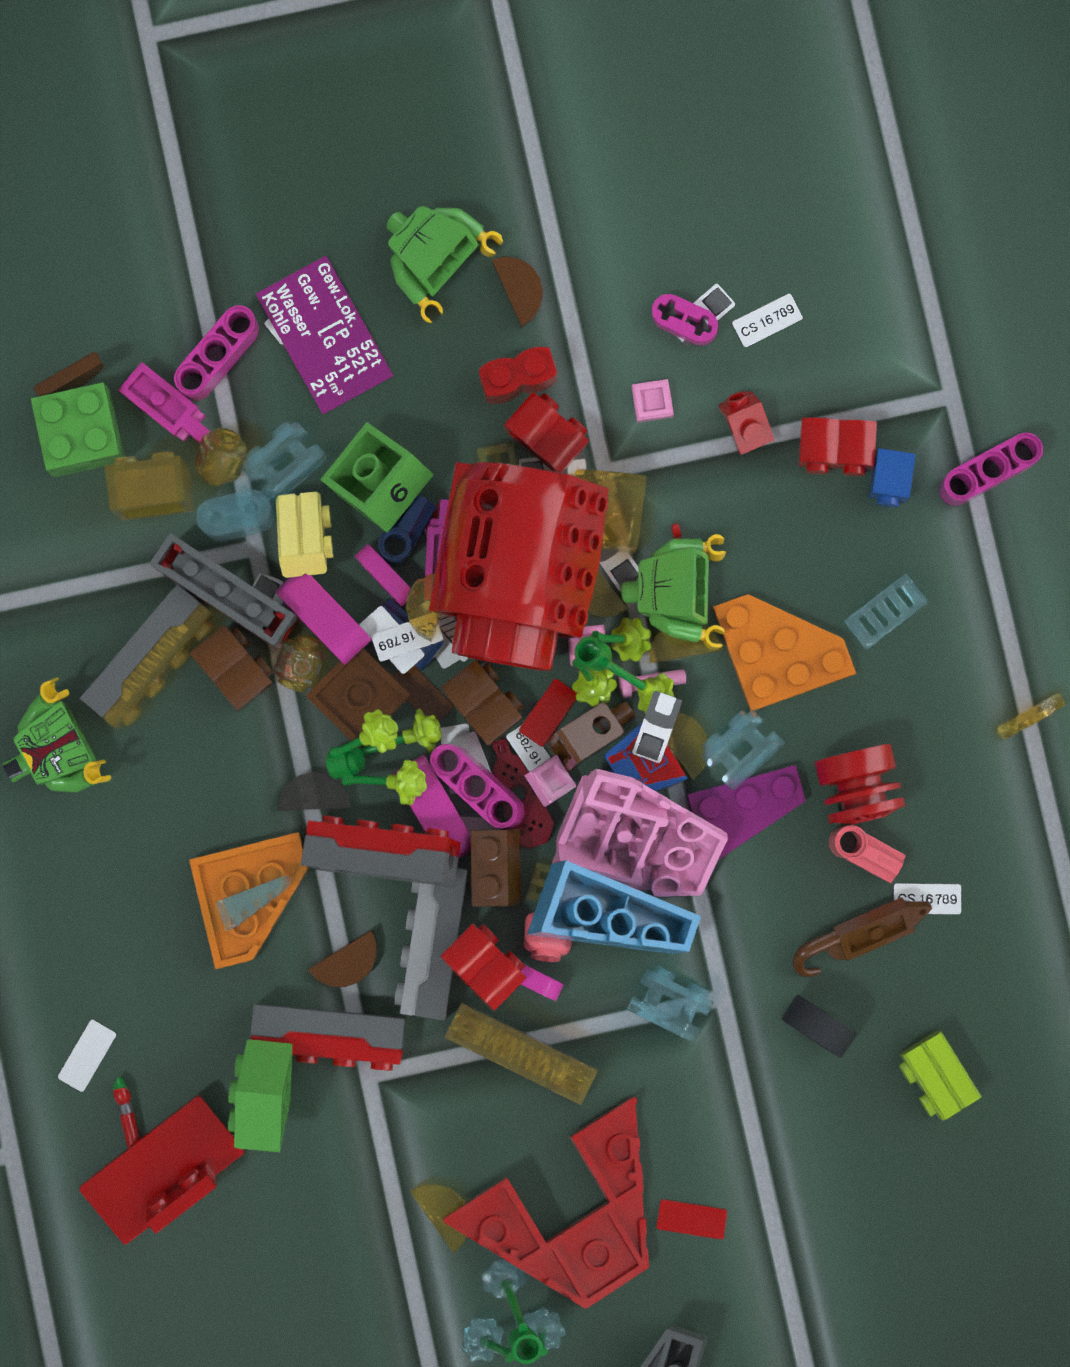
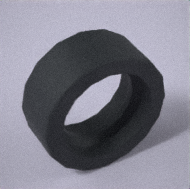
[781,995,857,1058]

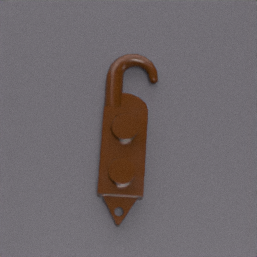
[792,897,933,977]

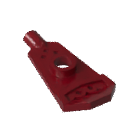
[492,738,555,849]

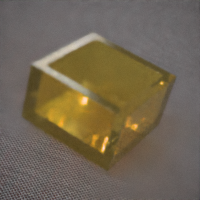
[105,452,195,521]

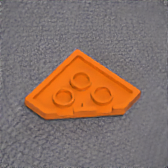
[712,594,856,712]
[189,832,309,969]

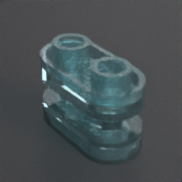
[242,421,327,504]
[196,490,275,542]
[701,710,785,791]
[626,965,714,1042]

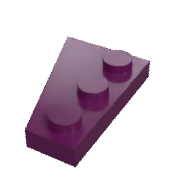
[687,765,806,860]

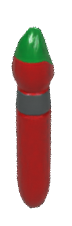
[113,1077,140,1149]

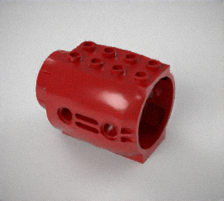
[429,462,609,671]

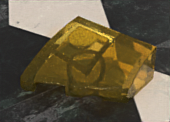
[575,469,647,553]

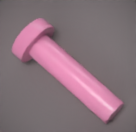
[618,669,686,699]

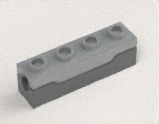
[394,869,468,1021]

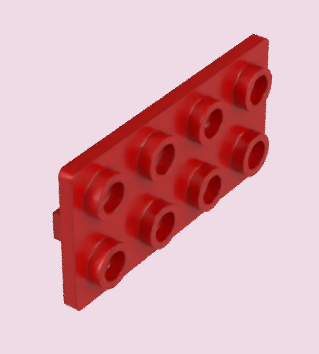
[79,1095,244,1245]

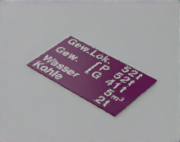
[256,256,393,415]

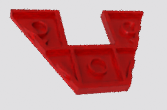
[441,1096,649,1309]

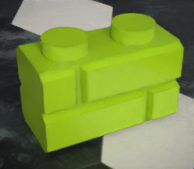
[898,1030,982,1121]

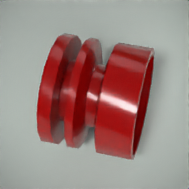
[814,744,906,825]

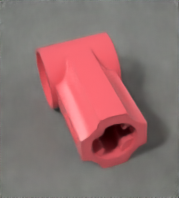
[829,825,906,884]

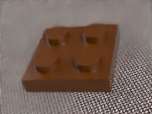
[306,648,411,749]

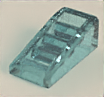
[844,573,928,650]
[216,875,293,931]

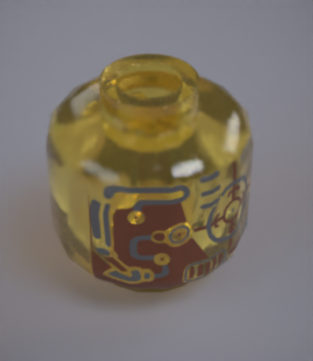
[194,428,247,486]
[273,634,327,692]

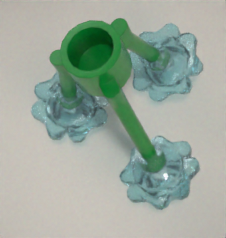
[461,1259,565,1364]

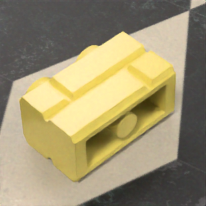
[276,492,334,578]

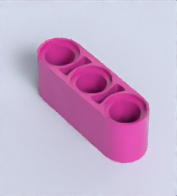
[174,305,259,401]
[939,432,1043,506]
[274,574,372,665]
[430,744,525,829]
[392,754,471,859]

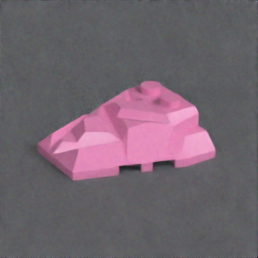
[552,769,728,897]

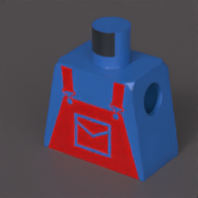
[603,722,687,792]

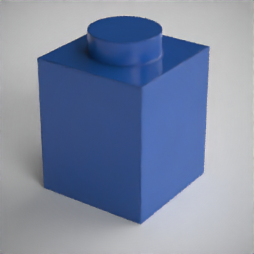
[868,448,916,507]

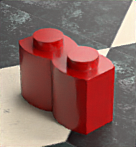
[478,347,557,404]
[503,392,589,474]
[798,418,877,476]
[439,924,527,1011]

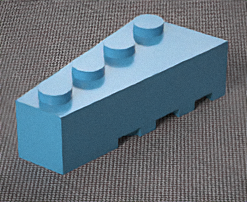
[527,860,701,954]

